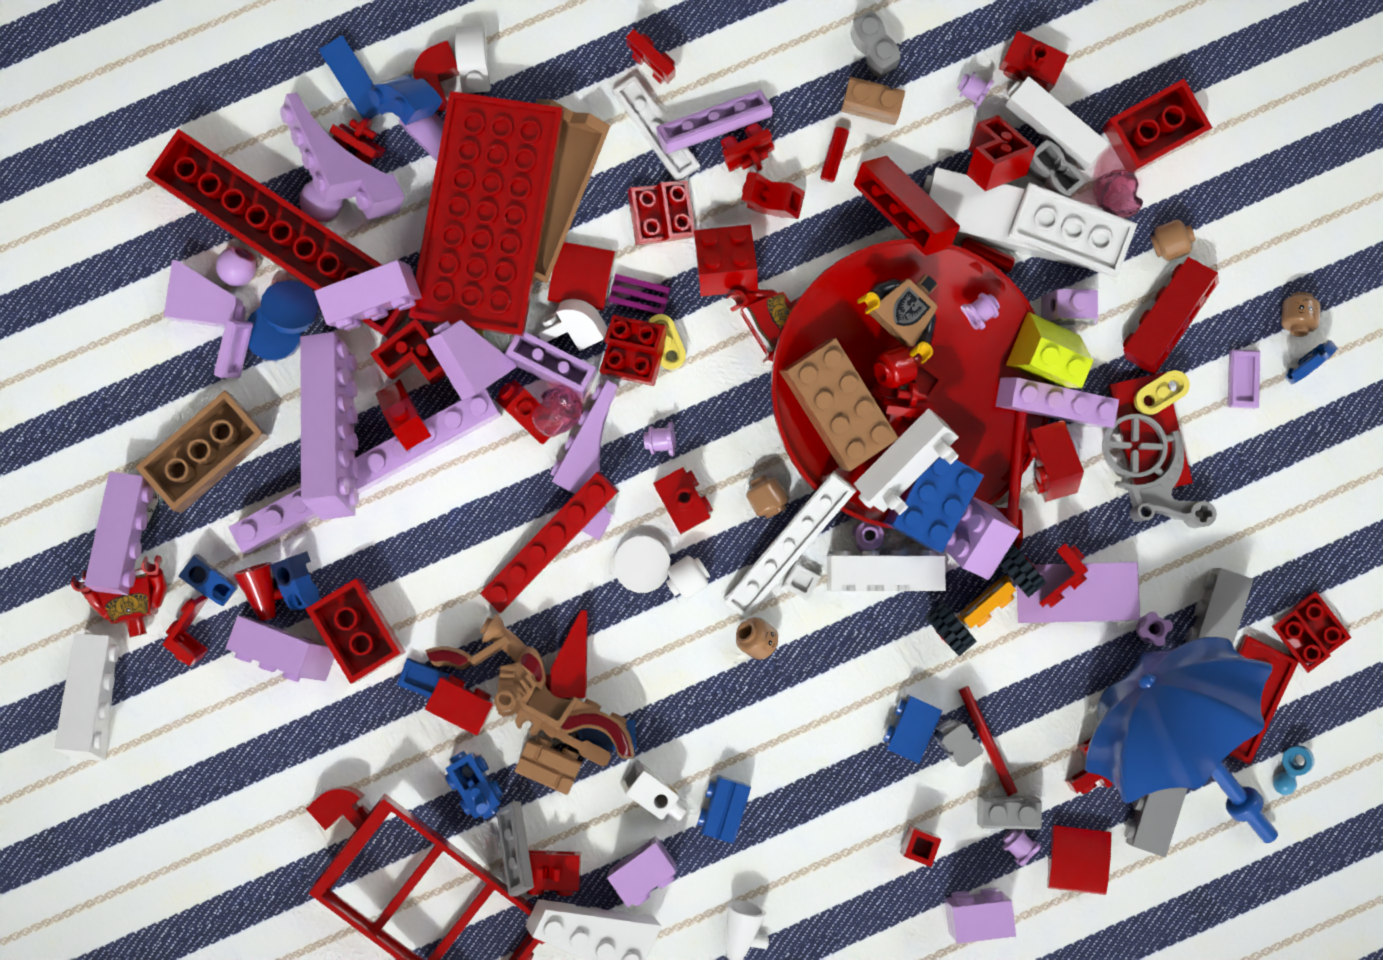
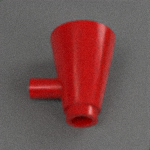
[233,562,283,621]

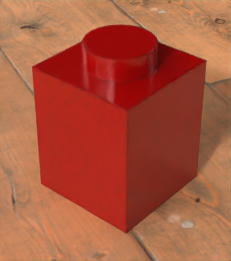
[900,825,942,867]

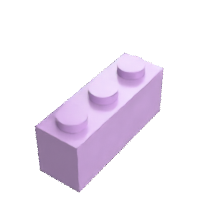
[505,332,596,400]

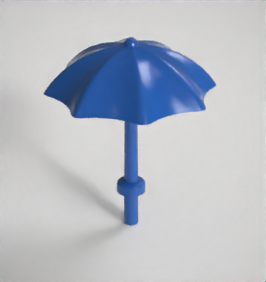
[1085,636,1278,844]

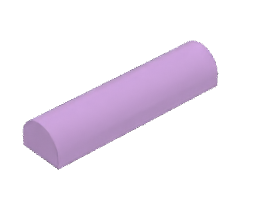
[656,89,773,155]

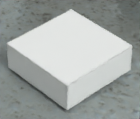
[782,562,821,601]

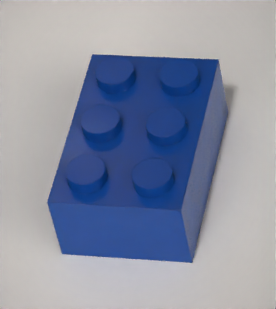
[883,456,984,553]

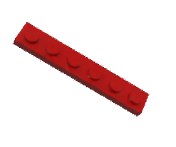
[480,471,620,613]

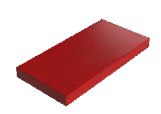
[1108,372,1193,488]
[1229,635,1299,765]

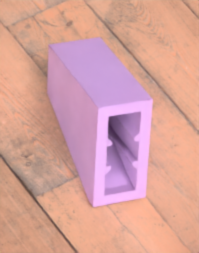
[164,260,246,328]
[426,320,517,400]

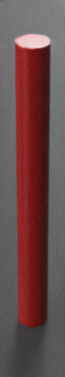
[1006,412,1028,528]
[958,686,1018,796]

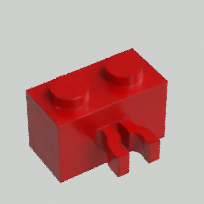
[424,674,495,736]
[527,850,582,896]

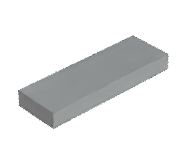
[497,801,534,896]

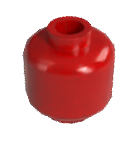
[874,346,919,389]

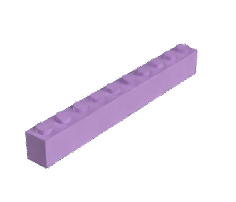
[228,388,502,554]

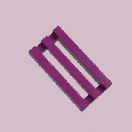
[608,273,671,315]

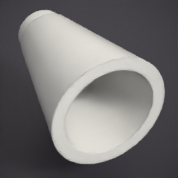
[726,900,769,960]

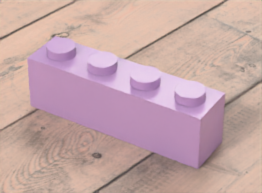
[996,378,1119,428]
[84,472,154,595]

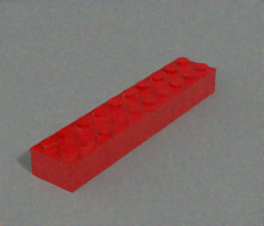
[145,129,410,339]

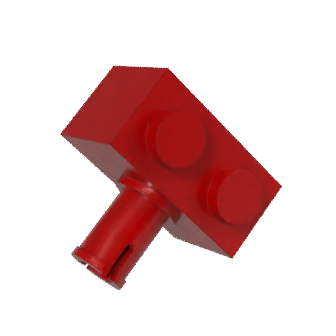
[999,31,1069,93]
[653,467,713,535]

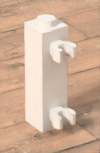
[1005,76,1108,171]
[854,408,959,515]

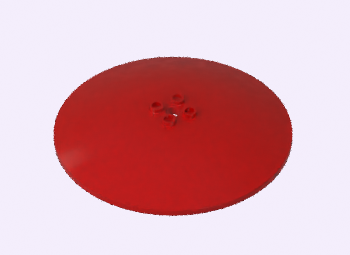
[771,239,1049,529]

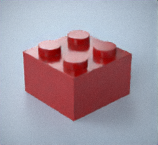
[694,224,758,296]

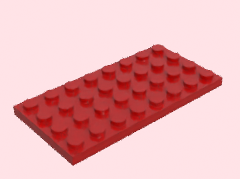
[409,91,564,337]

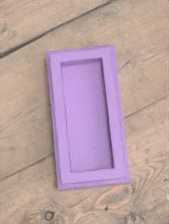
[214,320,253,378]
[1228,350,1260,409]

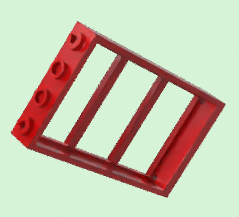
[308,793,545,960]

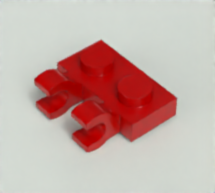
[626,29,676,84]

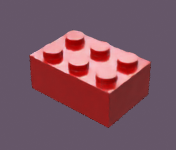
[1102,78,1213,177]
[306,578,406,684]

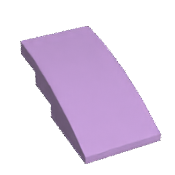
[1017,562,1140,623]

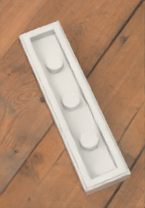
[612,74,700,181]

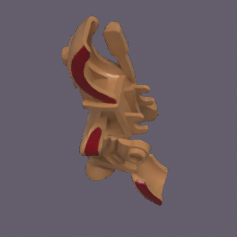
[425,613,635,767]

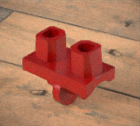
[329,117,386,165]
[721,123,775,172]
[880,382,939,429]

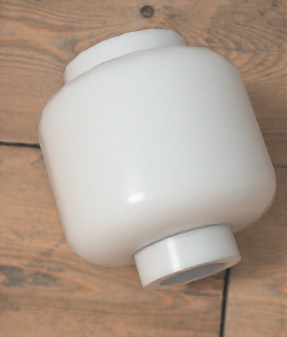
[666,556,710,599]

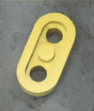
[648,314,686,370]
[1134,370,1190,415]

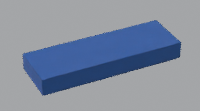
[318,35,380,119]

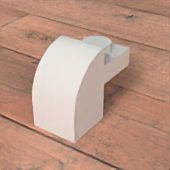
[455,24,491,93]
[537,299,608,351]

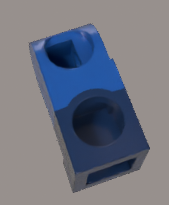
[270,551,319,611]
[178,554,238,606]

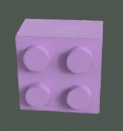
[945,497,1020,580]
[607,835,677,908]
[944,888,1017,944]

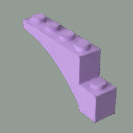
[280,92,405,220]
[550,380,618,541]

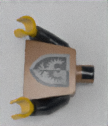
[857,274,938,364]

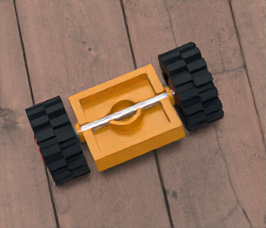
[925,544,1047,656]

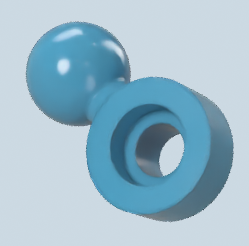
[1273,745,1315,795]

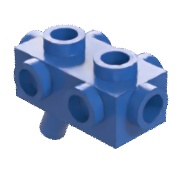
[445,750,504,820]

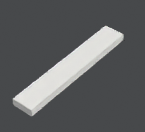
[723,471,856,619]

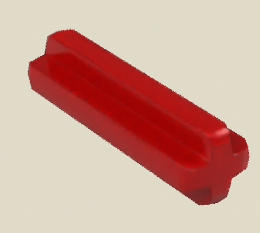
[820,127,850,183]
[961,238,1015,272]

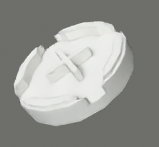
[614,536,670,593]

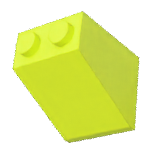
[1006,312,1094,388]

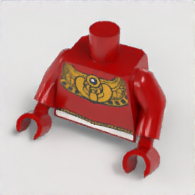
[726,289,800,363]
[71,555,168,638]

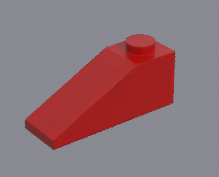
[375,379,431,451]
[545,610,588,698]

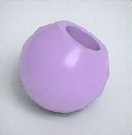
[216,246,256,287]

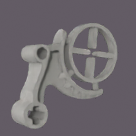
[1102,414,1217,529]

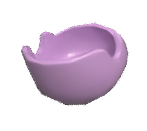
[299,180,343,222]

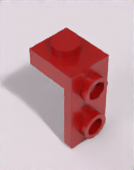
[495,379,561,444]
[1039,543,1089,608]
[162,595,208,666]

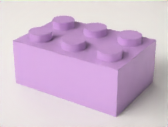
[314,260,422,331]

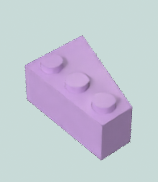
[225,615,334,682]

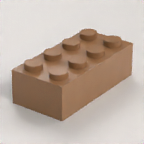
[779,338,898,471]
[135,390,269,513]

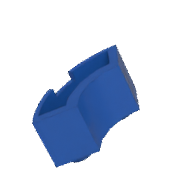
[367,74,443,126]

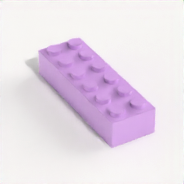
[300,332,359,520]

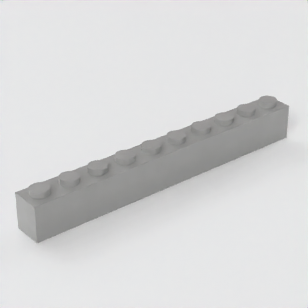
[1124,568,1254,858]

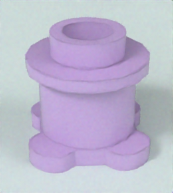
[957,72,994,109]
[961,293,1000,330]
[644,422,676,456]
[851,522,884,552]
[1136,612,1173,646]
[1003,829,1041,866]

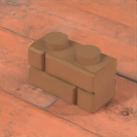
[841,77,906,125]
[514,736,583,795]

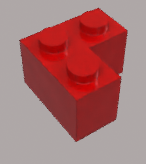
[966,115,1036,192]
[370,319,446,385]
[1026,420,1084,502]

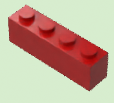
[853,156,960,256]
[1123,257,1219,376]

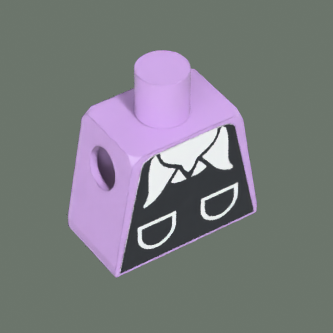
[1041,289,1098,325]

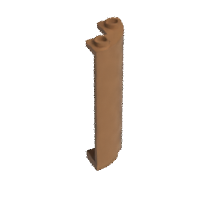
[533,99,611,285]

